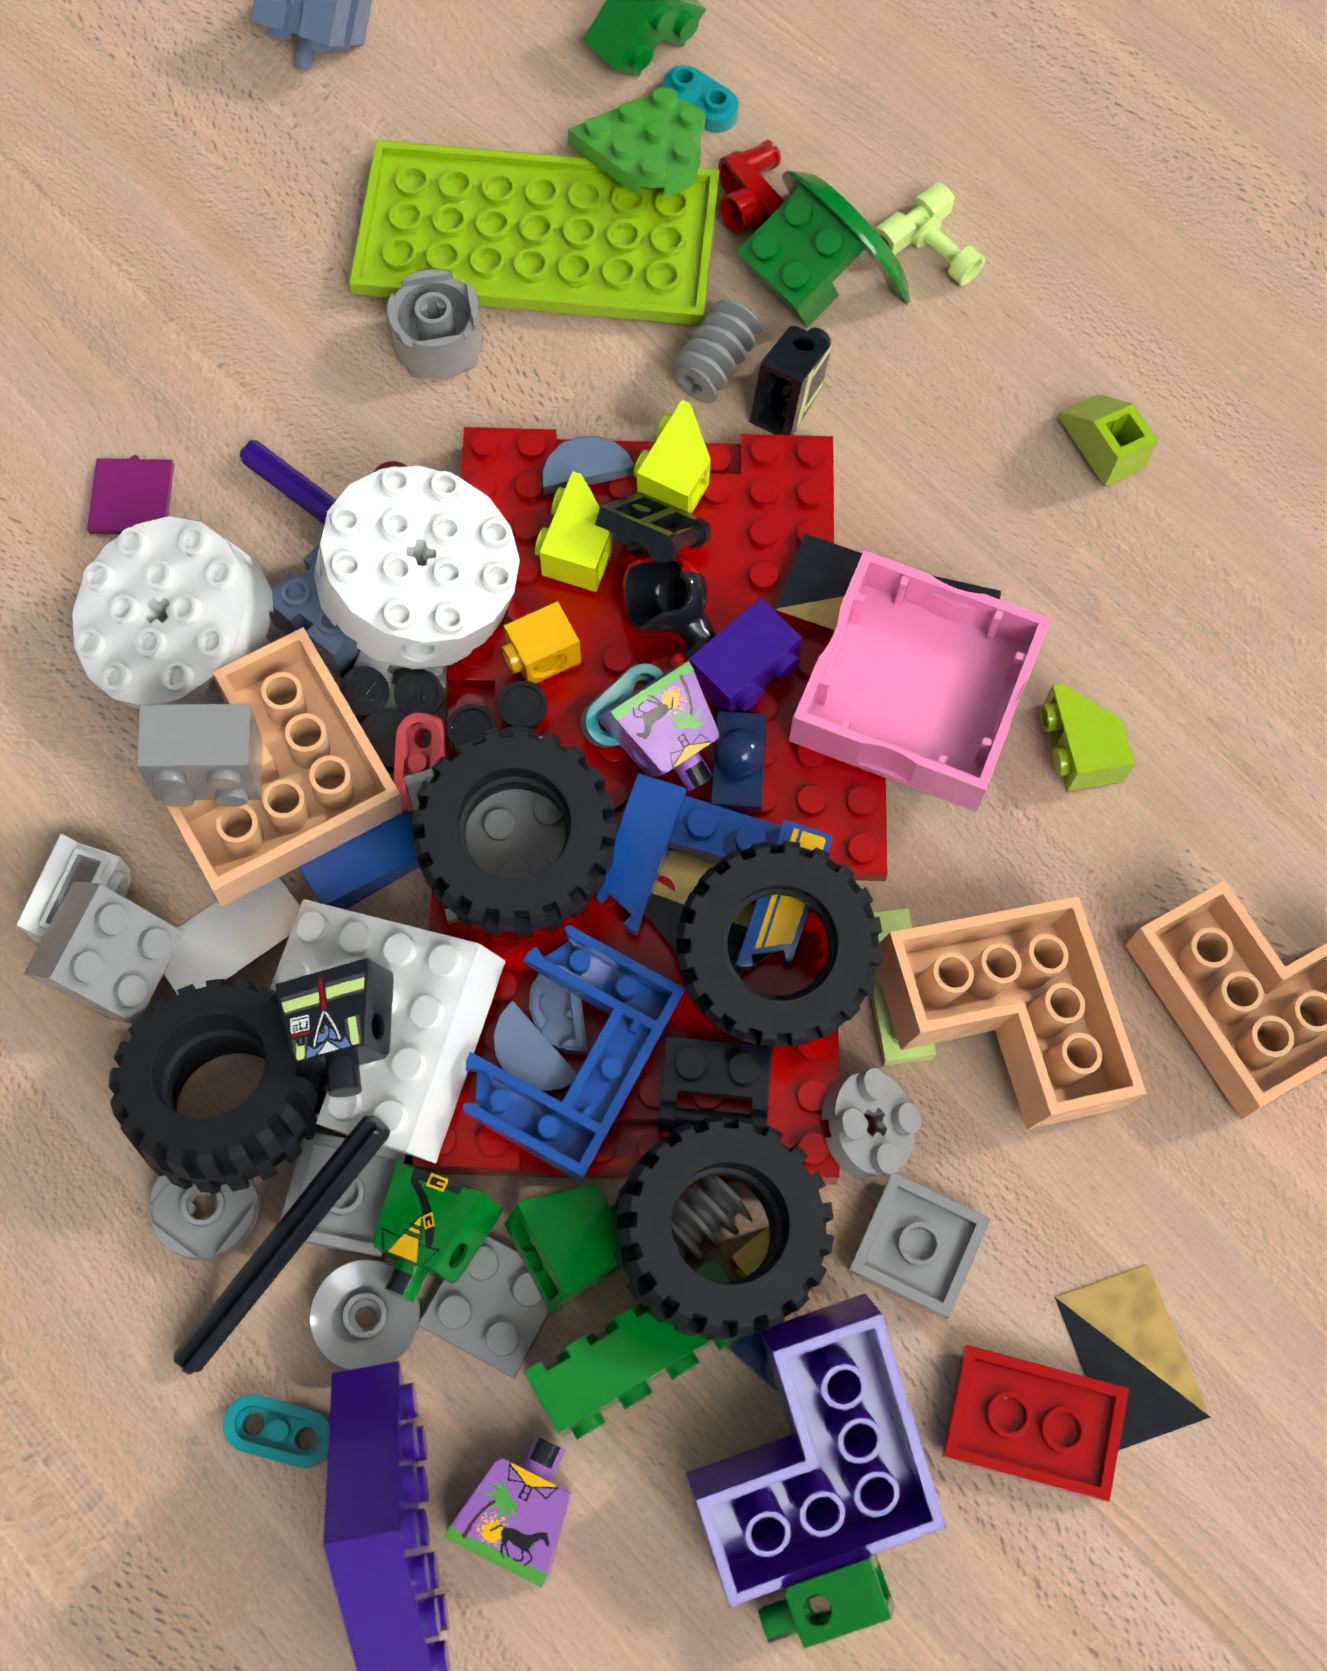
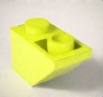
[633,400,711,514]
[535,471,612,592]

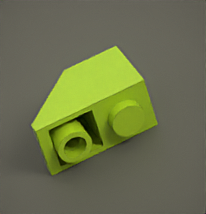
[1058,394,1158,487]
[1040,683,1135,792]

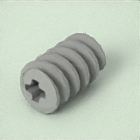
[672,299,763,403]
[671,1176,753,1262]

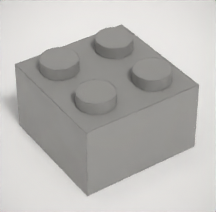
[137,704,263,807]
[24,882,185,1024]

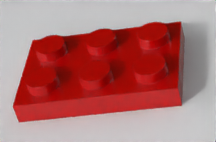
[941,1345,1129,1502]

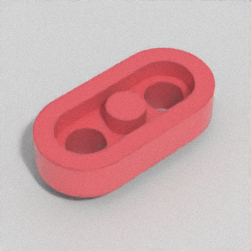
[394,713,450,812]

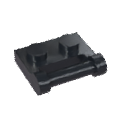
[595,492,712,563]
[658,1037,772,1133]

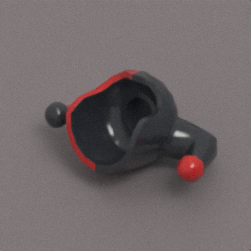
[622,544,716,669]

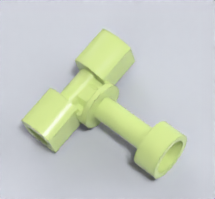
[875,182,986,286]

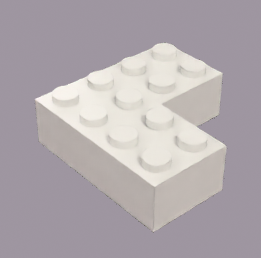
[270,899,505,1163]

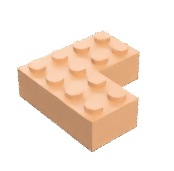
[166,627,403,907]
[1125,880,1327,1120]
[876,896,1147,1130]

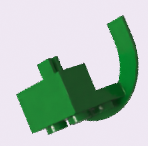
[737,170,910,328]

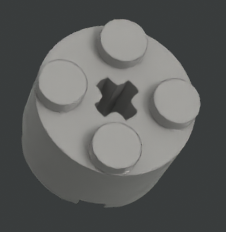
[387,269,483,379]

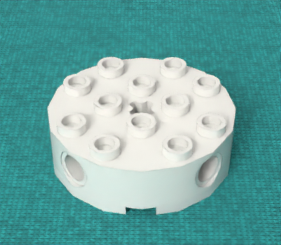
[313,466,520,669]
[72,516,274,710]

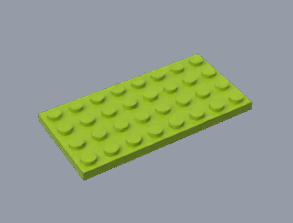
[349,140,720,326]

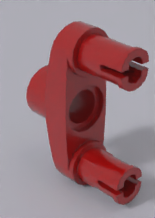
[718,140,785,234]

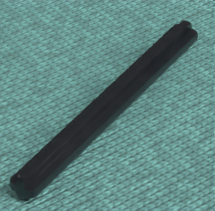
[173,1115,390,1375]

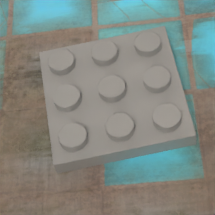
[404,736,566,924]

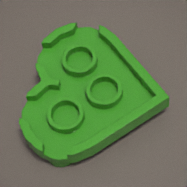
[568,87,706,195]

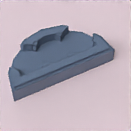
[543,436,635,495]
[529,973,588,1055]
[493,1000,577,1093]

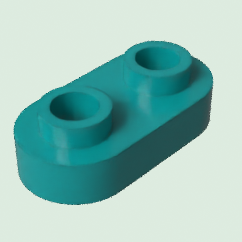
[663,65,739,133]
[581,664,663,748]
[223,1394,330,1468]

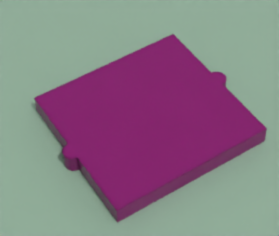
[87,455,174,534]

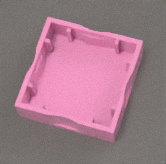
[789,550,1051,812]

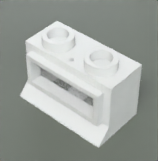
[16,833,131,943]

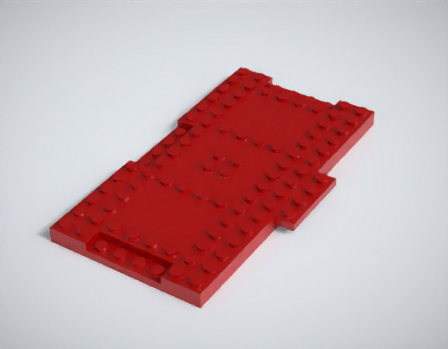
[412,427,888,1184]

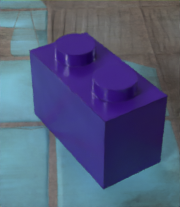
[689,598,803,712]

